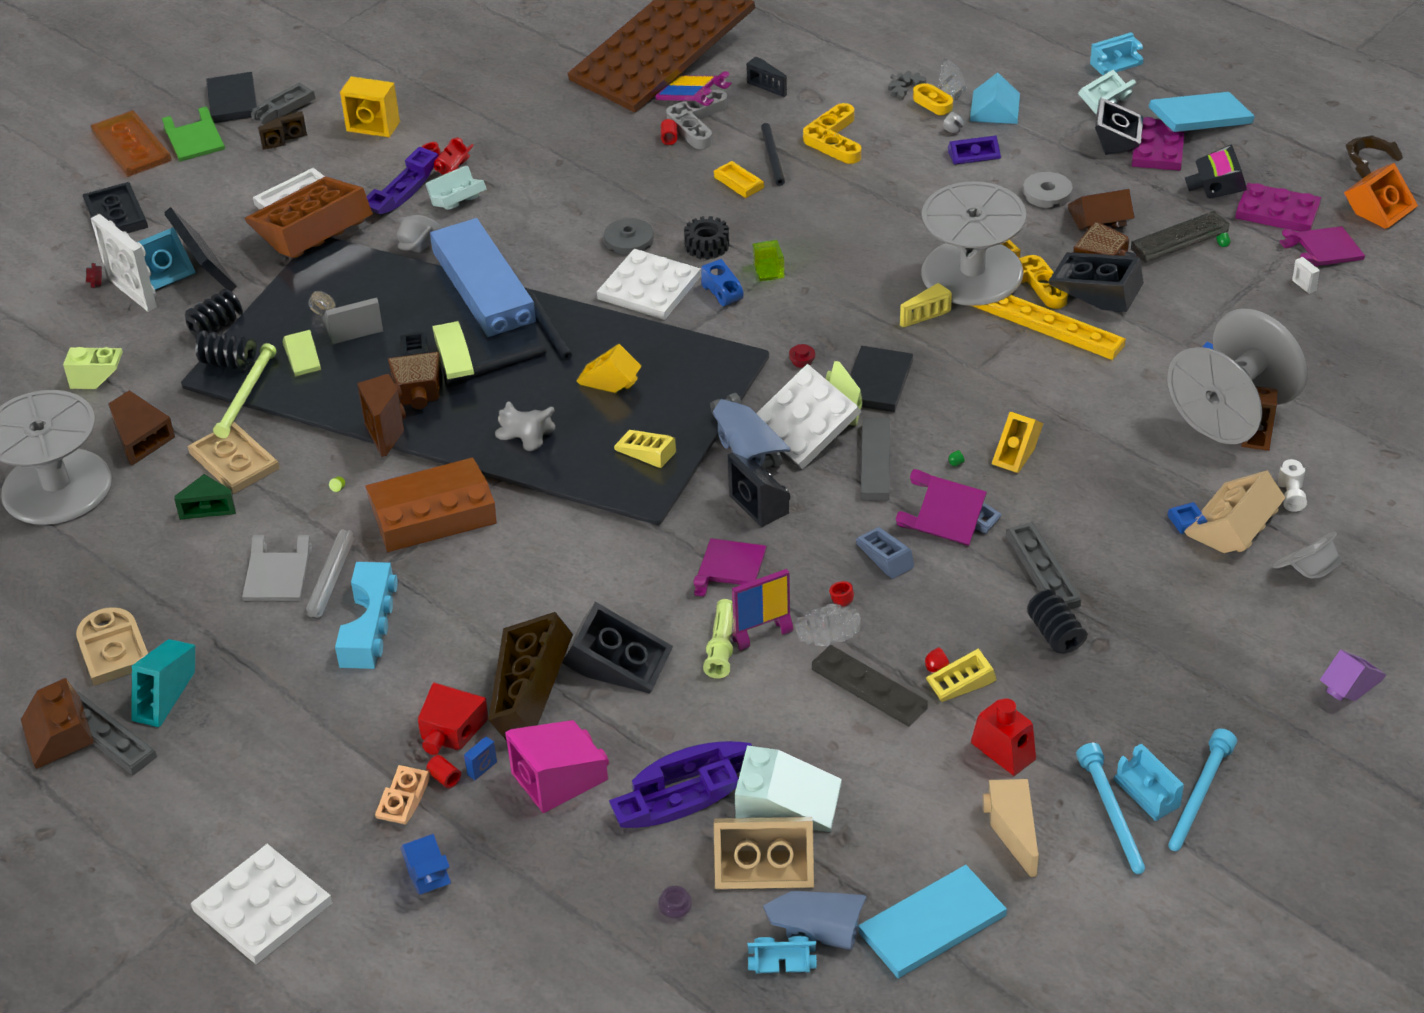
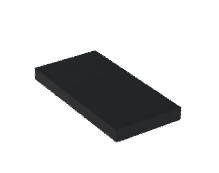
[164,207,237,291]

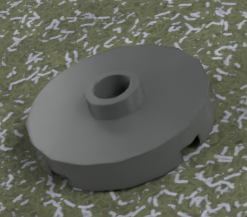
[604,218,654,255]

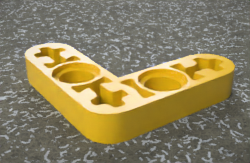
[803,103,861,164]
[1019,255,1068,309]

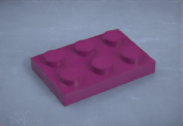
[1132,117,1184,171]
[1235,183,1322,232]

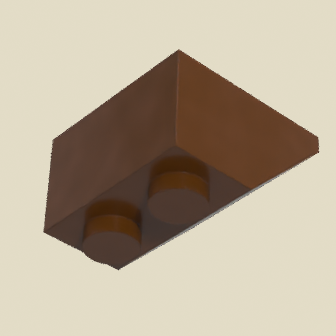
[1067,189,1135,230]
[357,374,406,457]
[21,678,94,769]

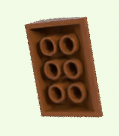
[245,176,372,258]
[365,457,497,553]

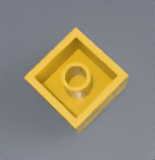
[340,76,400,138]

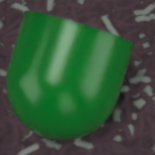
[1216,233,1231,247]
[948,450,965,466]

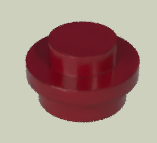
[86,263,102,288]
[789,344,815,368]

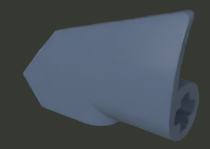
[713,399,790,466]
[763,891,866,950]

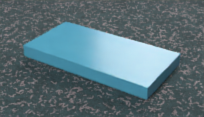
[1149,92,1255,132]
[858,865,1007,978]

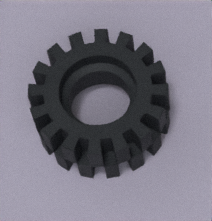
[684,216,729,259]

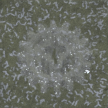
[795,604,862,646]

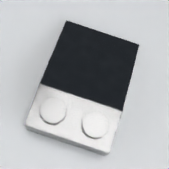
[1049,252,1144,312]
[562,601,673,694]

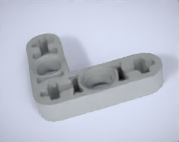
[666,90,727,149]

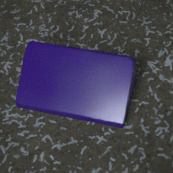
[948,135,1001,165]

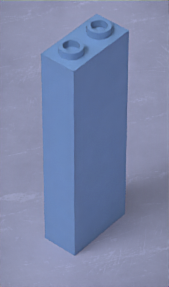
[430,218,536,337]

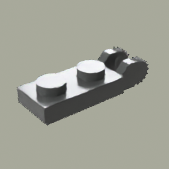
[251,83,315,125]

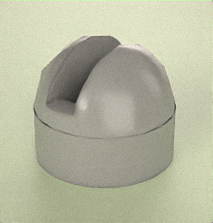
[943,112,964,133]

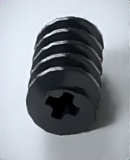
[185,289,243,339]
[195,330,257,371]
[1027,589,1088,654]

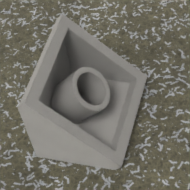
[322,298,383,344]

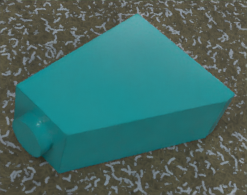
[131,639,196,727]

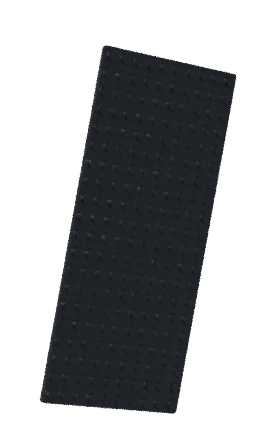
[181,237,769,525]

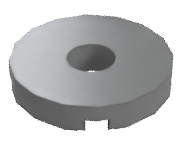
[1023,172,1073,208]

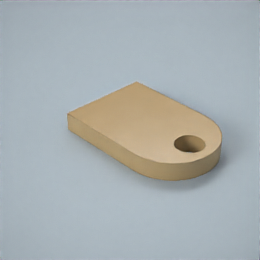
[76,608,148,686]

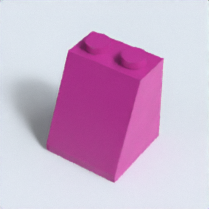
[505,720,609,813]

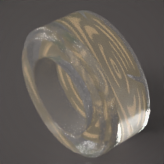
[308,291,335,316]

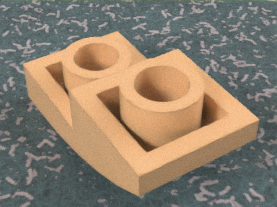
[375,765,430,825]

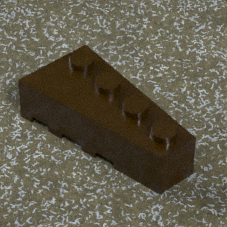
[489,612,573,741]

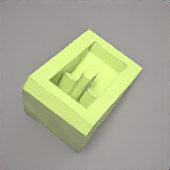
[282,330,321,376]

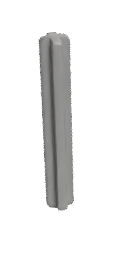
[306,529,354,618]

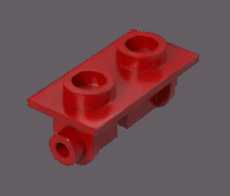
[434,137,474,176]

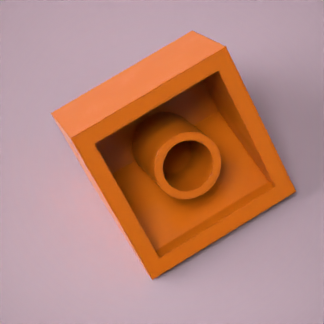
[1344,163,1418,229]

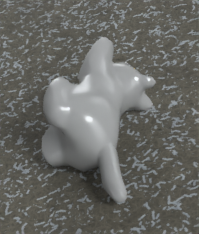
[495,401,555,451]

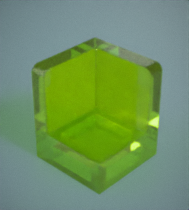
[752,240,784,281]

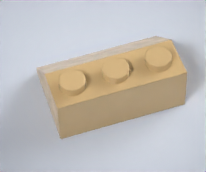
[1184,470,1285,553]
[714,817,814,889]

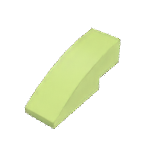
[432,321,474,379]

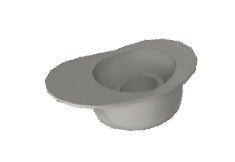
[396,215,442,253]
[1272,531,1342,578]

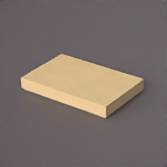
[188,421,280,494]

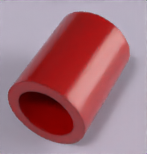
[660,119,677,145]
[426,755,461,789]

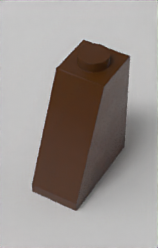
[108,390,175,466]

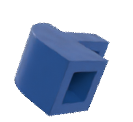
[400,834,451,895]

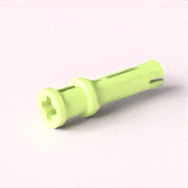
[703,599,733,679]

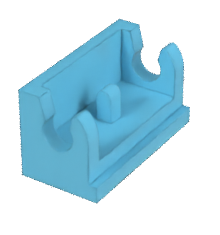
[1090,32,1143,75]
[1114,743,1184,821]

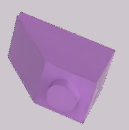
[1320,649,1387,701]

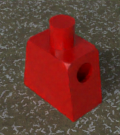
[418,682,489,755]
[971,698,1036,776]

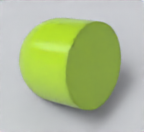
[329,476,345,492]

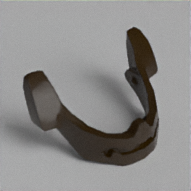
[1346,135,1403,178]

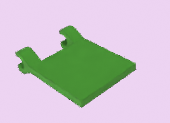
[162,106,225,162]

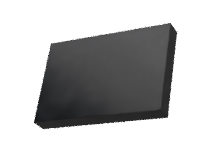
[206,72,257,123]
[82,182,148,233]
[850,345,913,412]

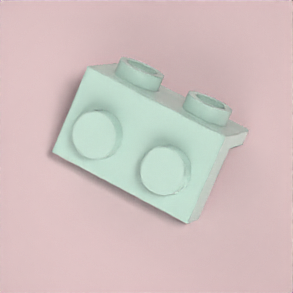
[1078,70,1136,114]
[426,166,486,210]

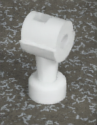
[1277,459,1307,512]

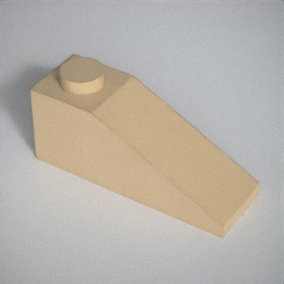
[982,779,1039,877]

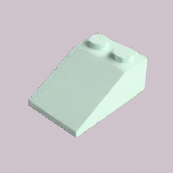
[735,746,841,832]

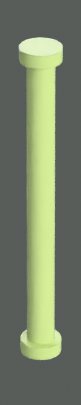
[213,343,277,438]

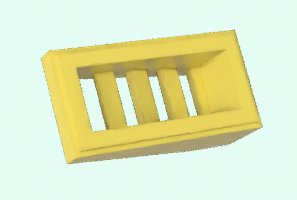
[900,283,952,328]
[614,430,676,468]
[926,648,996,702]

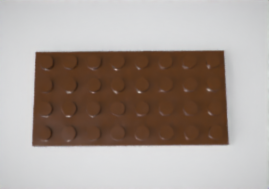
[567,0,755,113]

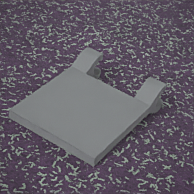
[242,535,312,601]

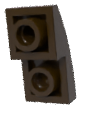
[258,111,307,150]

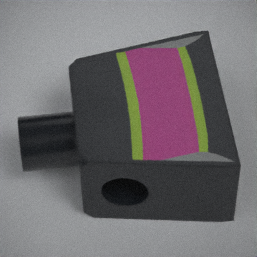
[1185,144,1247,199]

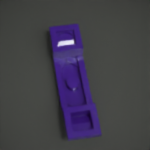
[367,147,438,214]
[632,741,752,797]
[609,758,739,828]

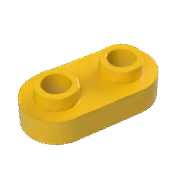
[913,83,953,115]

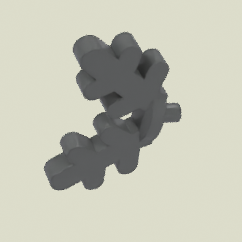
[888,71,926,100]

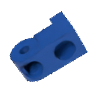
[701,259,744,306]

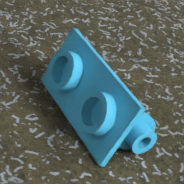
[748,936,817,974]

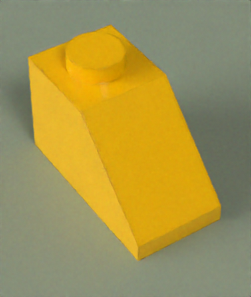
[577,344,641,393]
[992,412,1044,473]

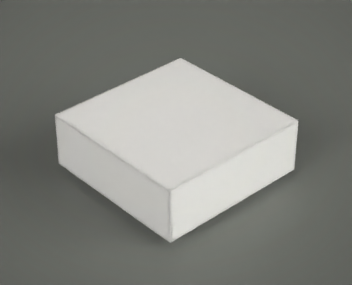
[1292,257,1320,294]

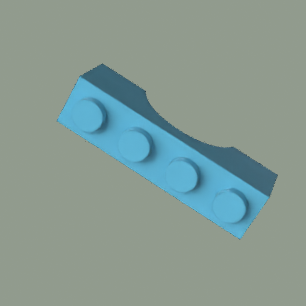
[335,562,398,669]

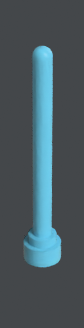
[1168,729,1237,851]
[1076,743,1145,874]

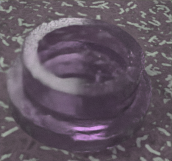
[658,886,692,918]

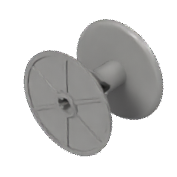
[921,181,1026,306]
[1167,309,1307,444]
[0,390,112,525]

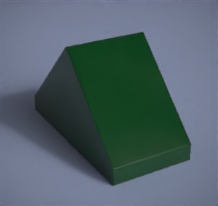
[174,474,236,520]

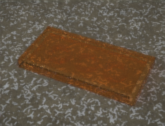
[90,110,172,177]

